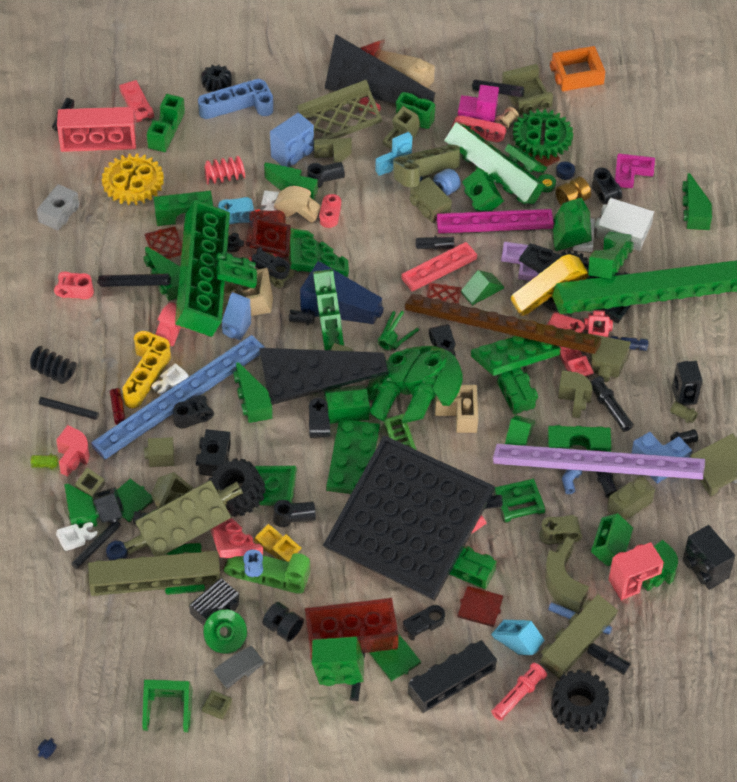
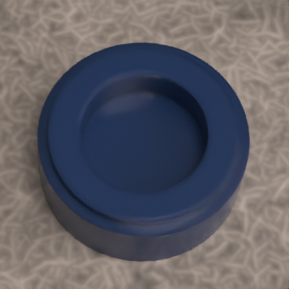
[556,161,575,180]
[106,541,128,561]

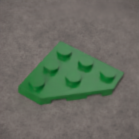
[288,228,349,277]

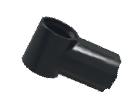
[307,162,345,188]
[273,500,316,527]

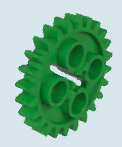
[512,109,573,159]

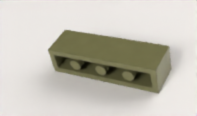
[540,594,618,678]

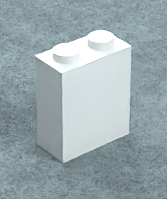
[595,198,654,251]

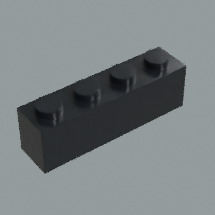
[408,640,497,713]

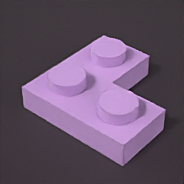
[501,242,539,281]

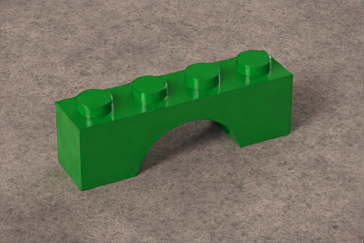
[588,231,634,279]

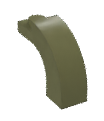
[545,537,589,613]

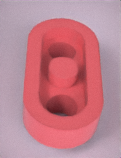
[319,194,341,228]

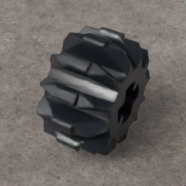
[201,64,232,92]

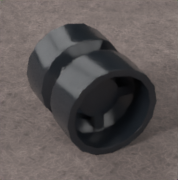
[262,601,304,642]

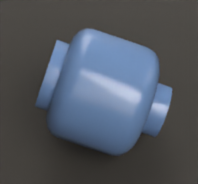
[433,169,461,196]

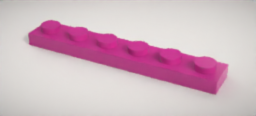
[437,209,554,234]

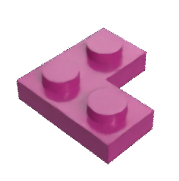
[615,153,655,189]

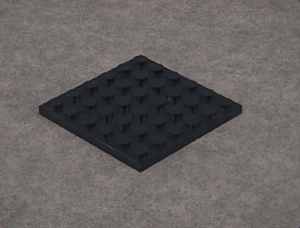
[323,435,496,601]

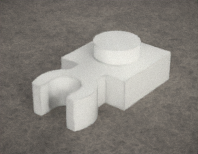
[261,191,280,222]
[151,363,189,396]
[56,522,97,551]

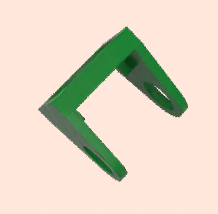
[142,679,193,733]

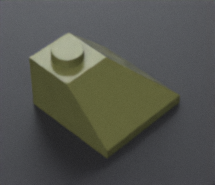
[151,472,194,508]

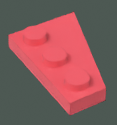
[210,518,263,558]

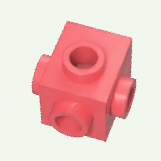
[584,310,613,337]

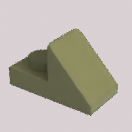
[314,138,352,163]

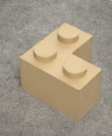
[435,385,478,433]

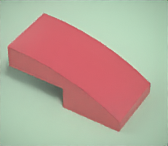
[559,347,594,377]

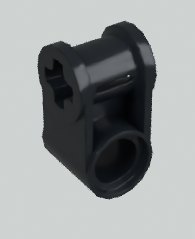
[592,167,623,205]
[428,324,456,357]
[173,395,214,429]
[309,398,330,438]

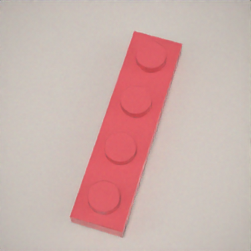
[401,242,477,292]

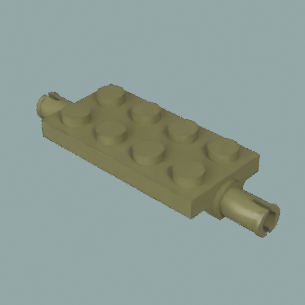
[124,479,243,556]

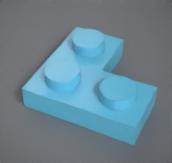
[375,132,413,176]

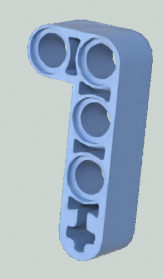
[198,79,274,119]

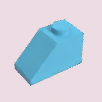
[491,619,545,655]

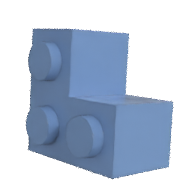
[631,432,692,484]

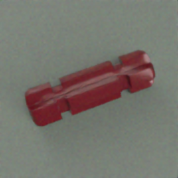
[110,388,125,425]

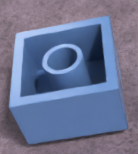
[270,112,314,167]

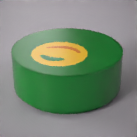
[538,174,556,193]

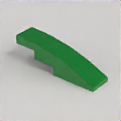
[313,269,344,350]

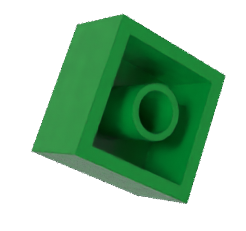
[312,637,364,686]

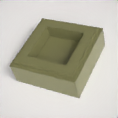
[202,690,232,720]

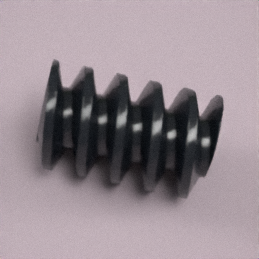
[30,346,77,384]

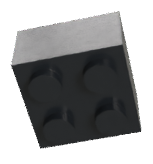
[683,524,736,590]

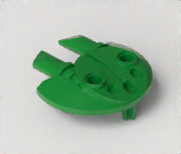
[366,346,463,423]

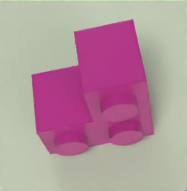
[458,85,499,127]

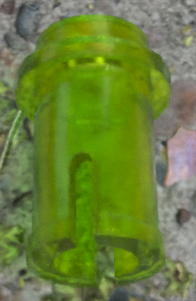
[31,453,58,470]

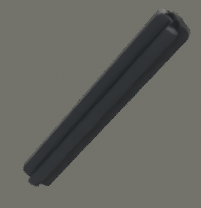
[97,273,171,287]

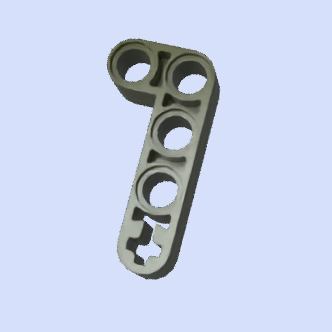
[393,145,460,187]

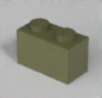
[409,177,452,223]
[607,475,655,520]

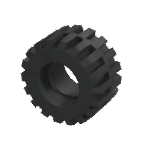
[208,458,266,517]
[551,670,610,732]

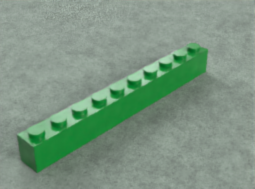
[552,260,737,314]

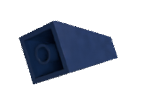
[300,261,384,324]

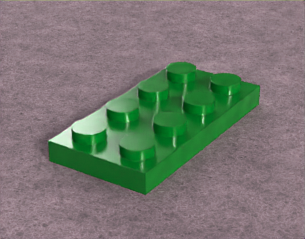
[471,336,561,376]
[326,419,380,494]

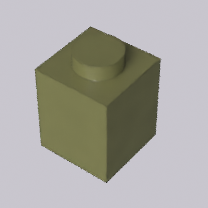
[144,437,175,467]
[75,468,105,501]

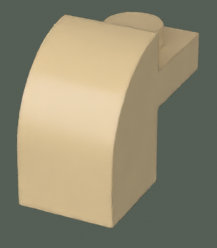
[273,186,321,223]

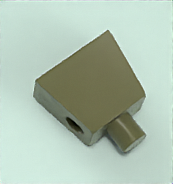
[591,334,631,382]

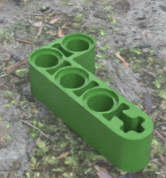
[224,553,310,594]

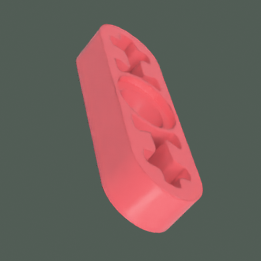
[452,116,506,142]

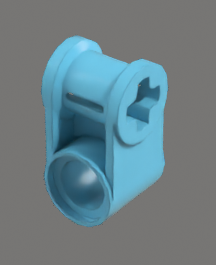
[218,197,256,225]

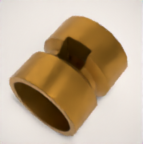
[555,176,591,206]

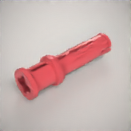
[491,662,547,721]

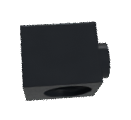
[94,487,124,523]

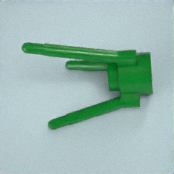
[378,311,419,351]

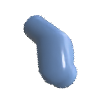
[562,469,582,494]

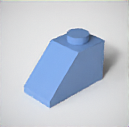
[222,292,251,340]

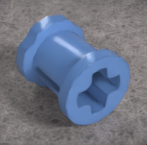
[243,549,263,577]

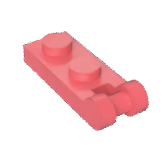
[119,80,154,123]

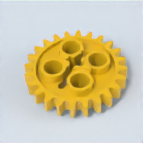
[102,153,164,205]

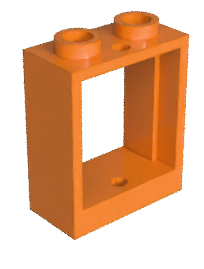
[550,46,606,91]

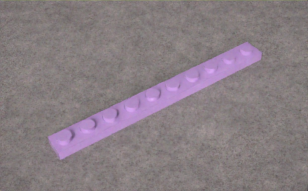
[493,444,705,479]

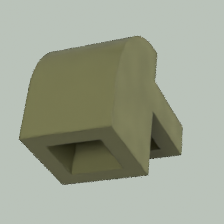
[382,106,420,150]
[558,370,592,418]

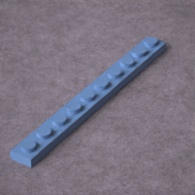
[91,335,265,460]

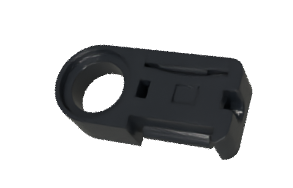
[251,247,290,280]
[403,605,445,641]

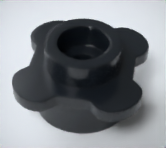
[227,233,244,252]

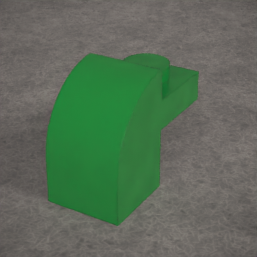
[642,540,678,591]

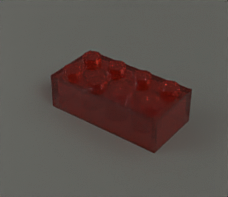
[305,598,399,660]

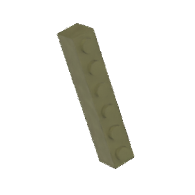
[88,550,220,596]

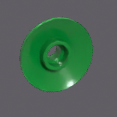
[203,609,247,654]

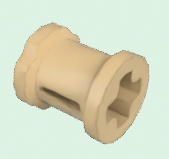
[495,106,519,130]

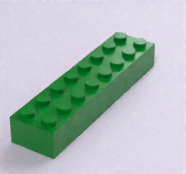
[175,199,230,337]

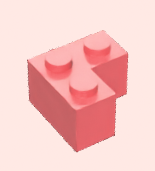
[609,542,664,600]

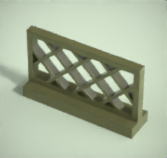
[297,80,383,139]

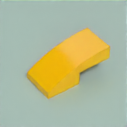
[253,524,302,562]

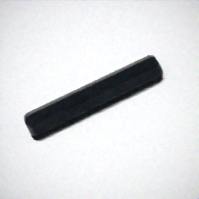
[472,79,525,97]

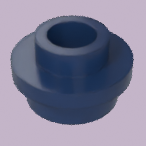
[37,738,58,760]

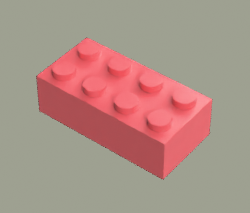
[57,107,136,152]

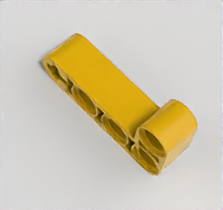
[510,254,589,316]
[122,331,171,409]

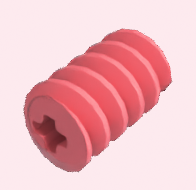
[204,156,245,185]

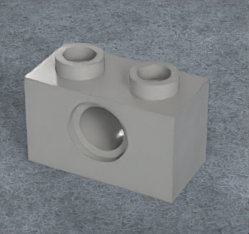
[37,184,79,230]

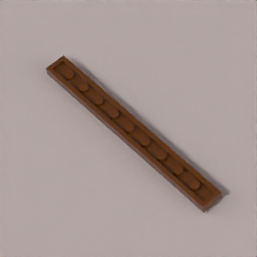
[405,294,601,354]

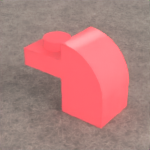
[155,302,184,347]
[56,425,90,477]

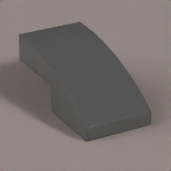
[213,645,265,689]

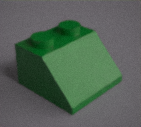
[553,198,592,251]
[324,385,370,424]

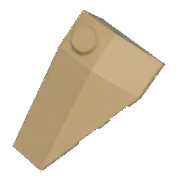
[370,49,435,88]
[222,268,273,316]

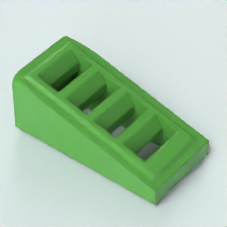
[383,414,417,450]

